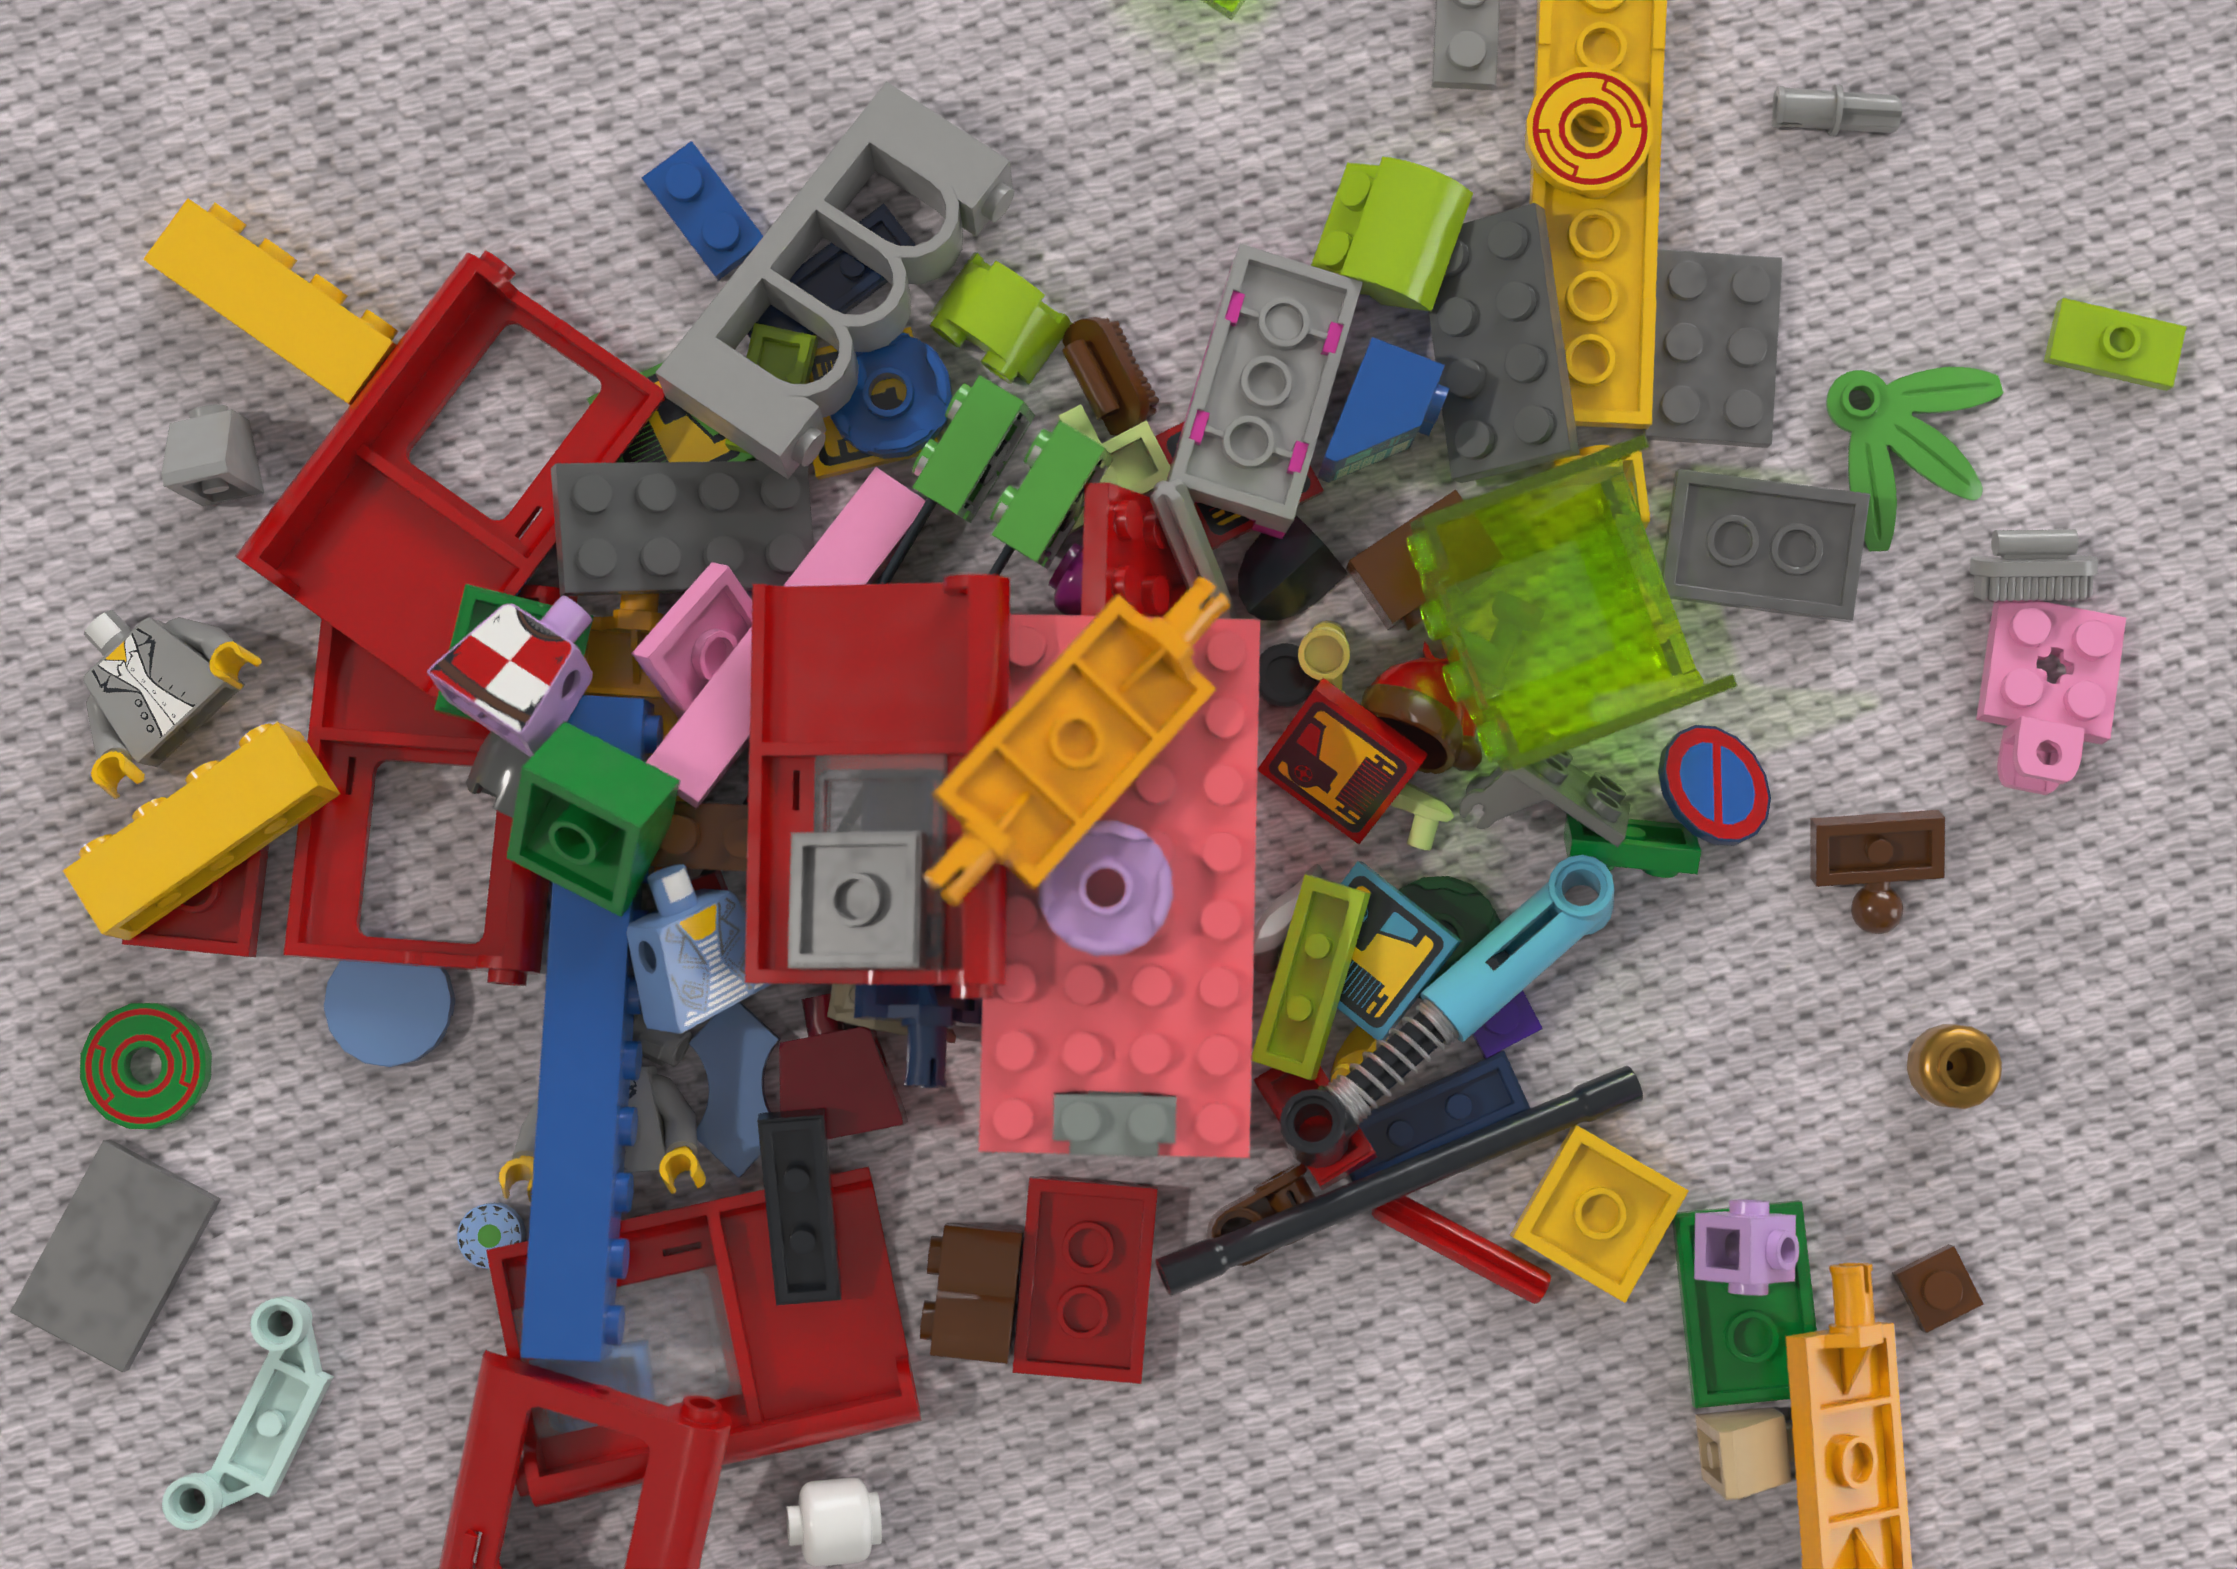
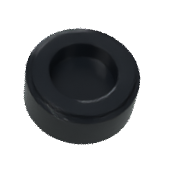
[1259,643,1317,708]

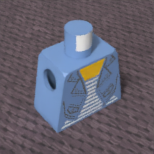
[626,864,771,1034]

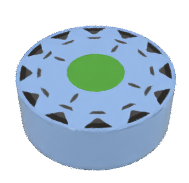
[457,1202,526,1269]

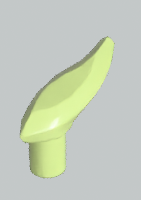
[1391,782,1454,850]

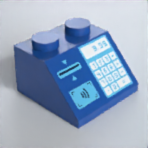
[1317,337,1449,483]

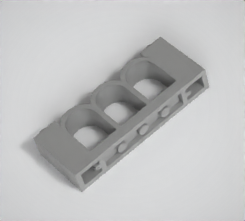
[655,82,1014,479]

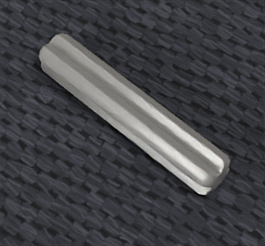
[1150,479,1239,619]

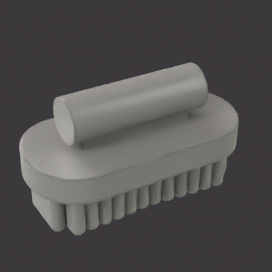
[1970,529,2098,602]

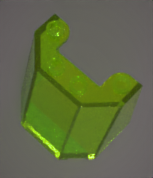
[1407,434,1738,771]

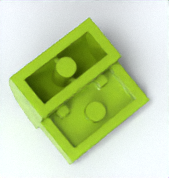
[1311,156,1473,312]

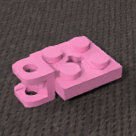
[1976,600,2126,795]

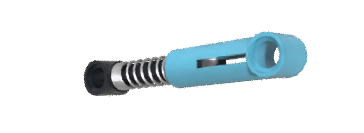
[1280,855,1614,1168]

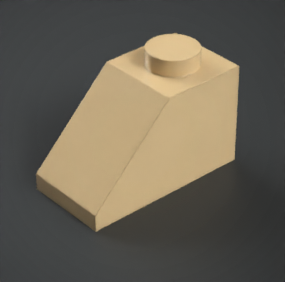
[1695,1407,1795,1500]

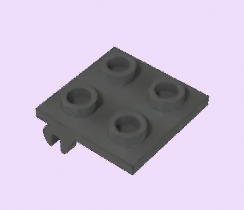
[1460,733,1631,847]

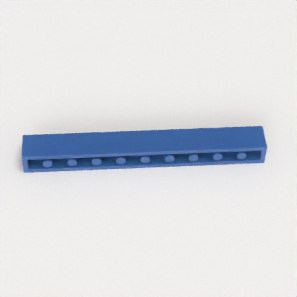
[521,695,663,1362]

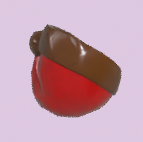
[1360,658,1482,774]

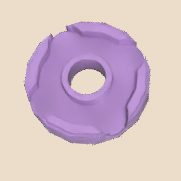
[1038,820,1173,956]

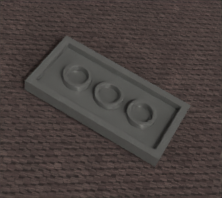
[1428,203,1580,483]
[551,461,814,597]

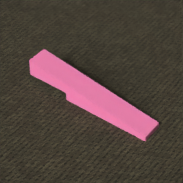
[646,467,926,809]

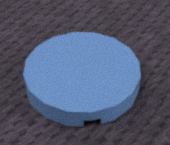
[324,961,456,1067]

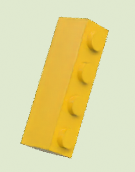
[143,198,399,405]
[62,722,340,940]

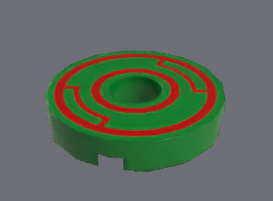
[80,1003,212,1129]

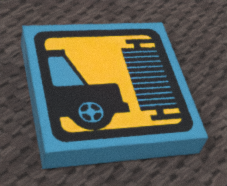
[1337,861,1462,1041]

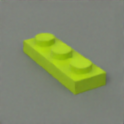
[1251,875,1371,1080]

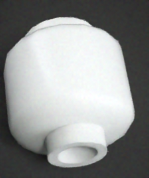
[786,1477,882,1567]

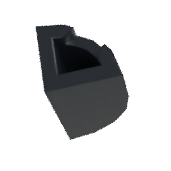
[1238,514,1349,621]

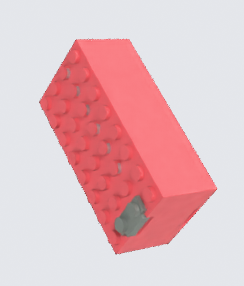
[979,614,1260,1158]

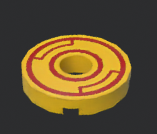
[1524,66,1654,196]

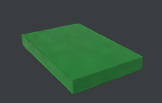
[1672,1200,1817,1408]

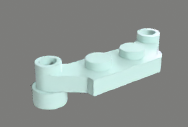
[162,1296,334,1530]

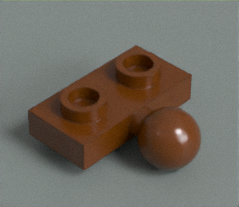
[1810,810,1945,934]

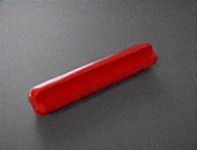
[1371,1196,1551,1304]

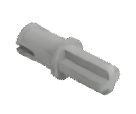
[1772,85,1902,136]

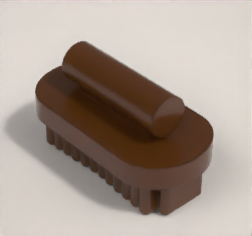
[1062,317,1159,436]

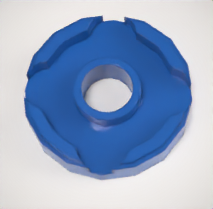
[830,333,953,459]

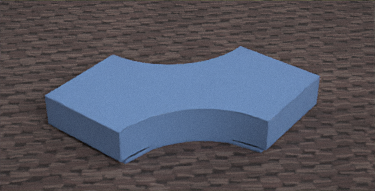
[689,1002,781,1178]

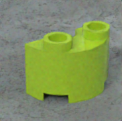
[929,252,1072,385]

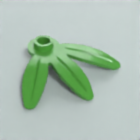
[1826,367,2004,551]

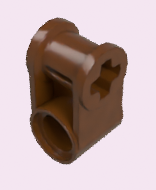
[1207,1162,1316,1266]

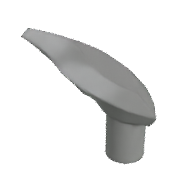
[1253,864,1323,974]

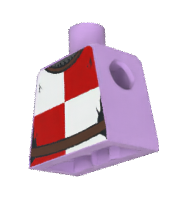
[427,596,593,757]

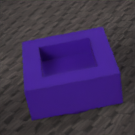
[1472,990,1543,1058]

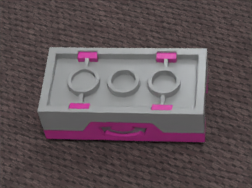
[1167,243,1363,539]

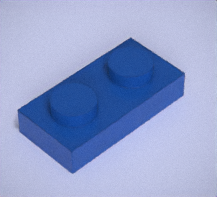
[641,141,763,281]

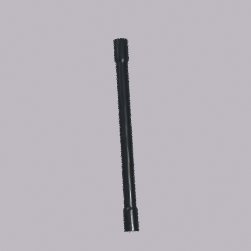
[1155,1065,1643,1297]

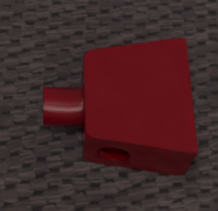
[779,993,908,1140]

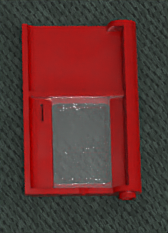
[745,574,1010,999]
[486,1166,922,1507]

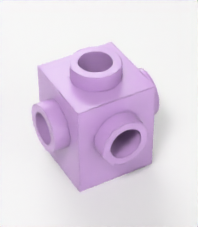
[1694,1199,1799,1295]

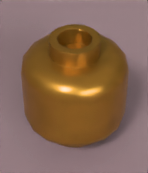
[1907,1024,2002,1109]

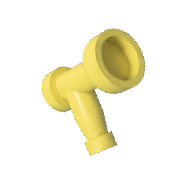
[1298,621,1350,693]

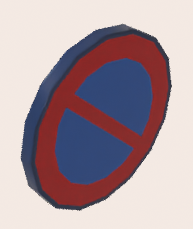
[1658,725,1771,846]

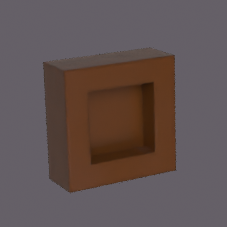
[1892,1244,1984,1333]

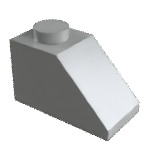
[161,405,264,507]

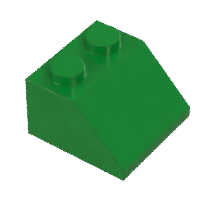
[507,721,680,917]

